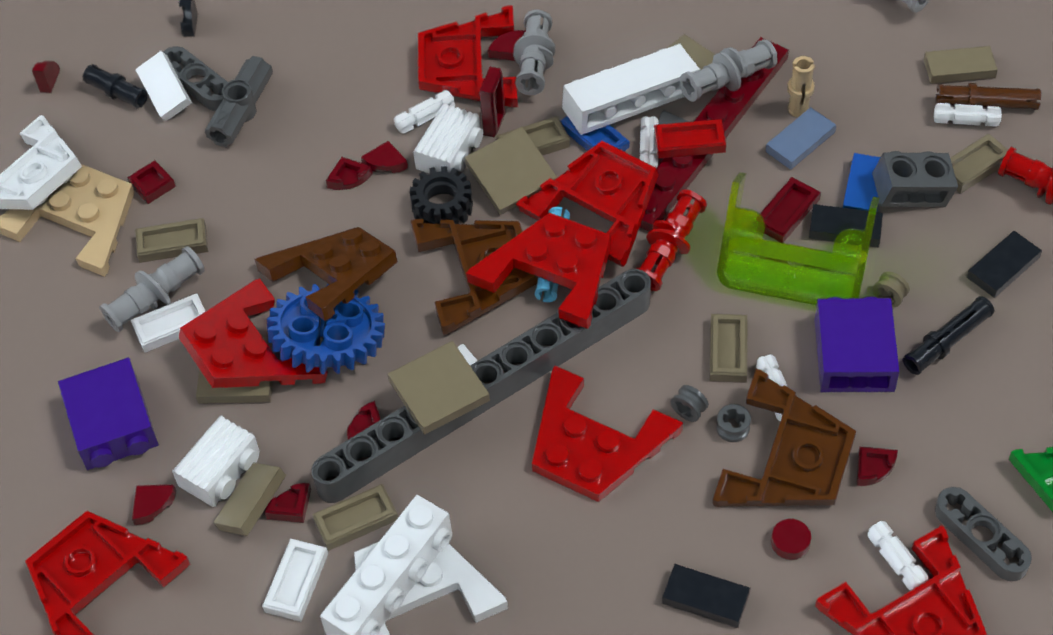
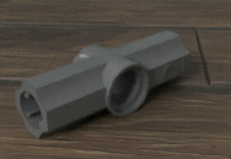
[205,56,273,147]

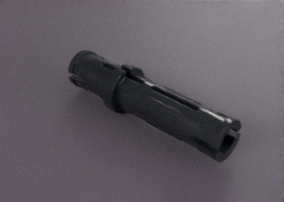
[903,296,995,375]

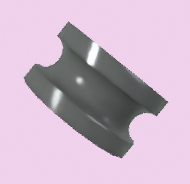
[671,385,709,422]
[717,404,751,442]

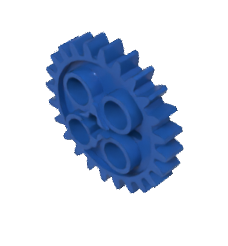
[267,284,385,374]

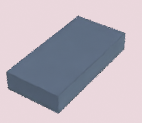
[765,107,836,170]

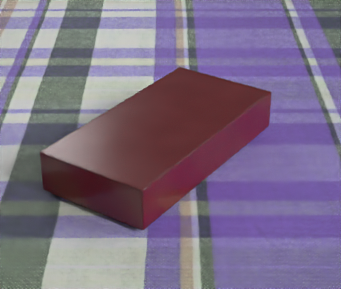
[479,66,506,137]
[753,177,821,244]

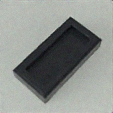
[809,204,883,247]
[967,231,1042,298]
[662,564,750,628]

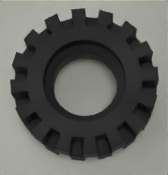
[410,166,473,224]

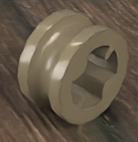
[872,272,910,307]

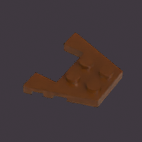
[410,219,538,335]
[254,227,398,321]
[713,369,856,507]

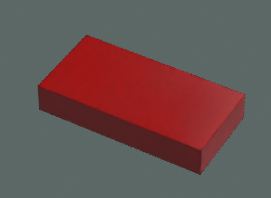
[654,119,726,158]

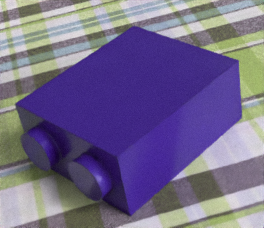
[814,297,900,392]
[58,357,159,470]

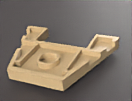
[0,164,135,277]

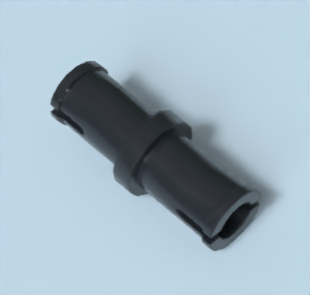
[83,64,148,109]

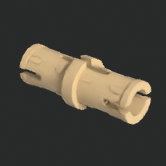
[787,56,815,117]

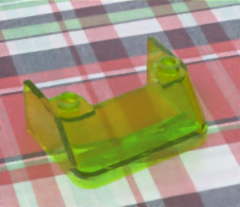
[717,172,880,306]

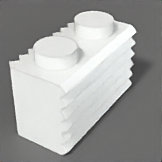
[413,103,483,174]
[172,416,260,507]

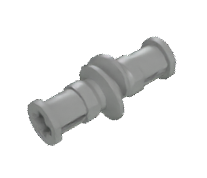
[513,9,555,95]
[680,39,777,102]
[99,246,205,332]

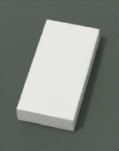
[136,51,192,121]
[131,293,205,353]
[262,538,328,622]

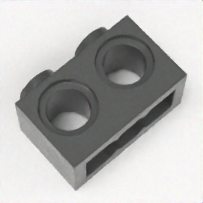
[872,151,958,207]

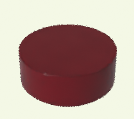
[771,519,811,560]

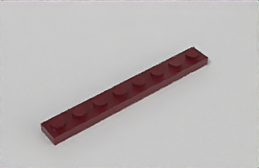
[640,37,789,231]

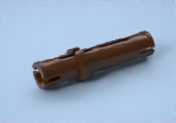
[936,83,1041,110]

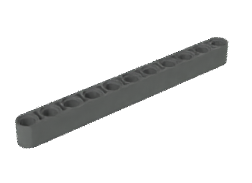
[311,269,651,503]

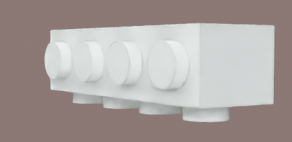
[562,44,700,135]
[320,495,453,635]

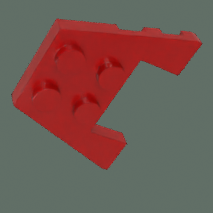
[418,5,518,108]
[516,141,659,267]
[466,213,612,329]
[179,278,328,388]
[532,365,683,502]
[25,511,191,635]
[815,525,987,635]

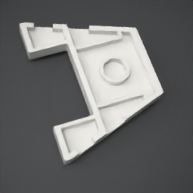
[0,115,82,210]
[354,542,508,635]

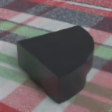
[179,0,198,37]

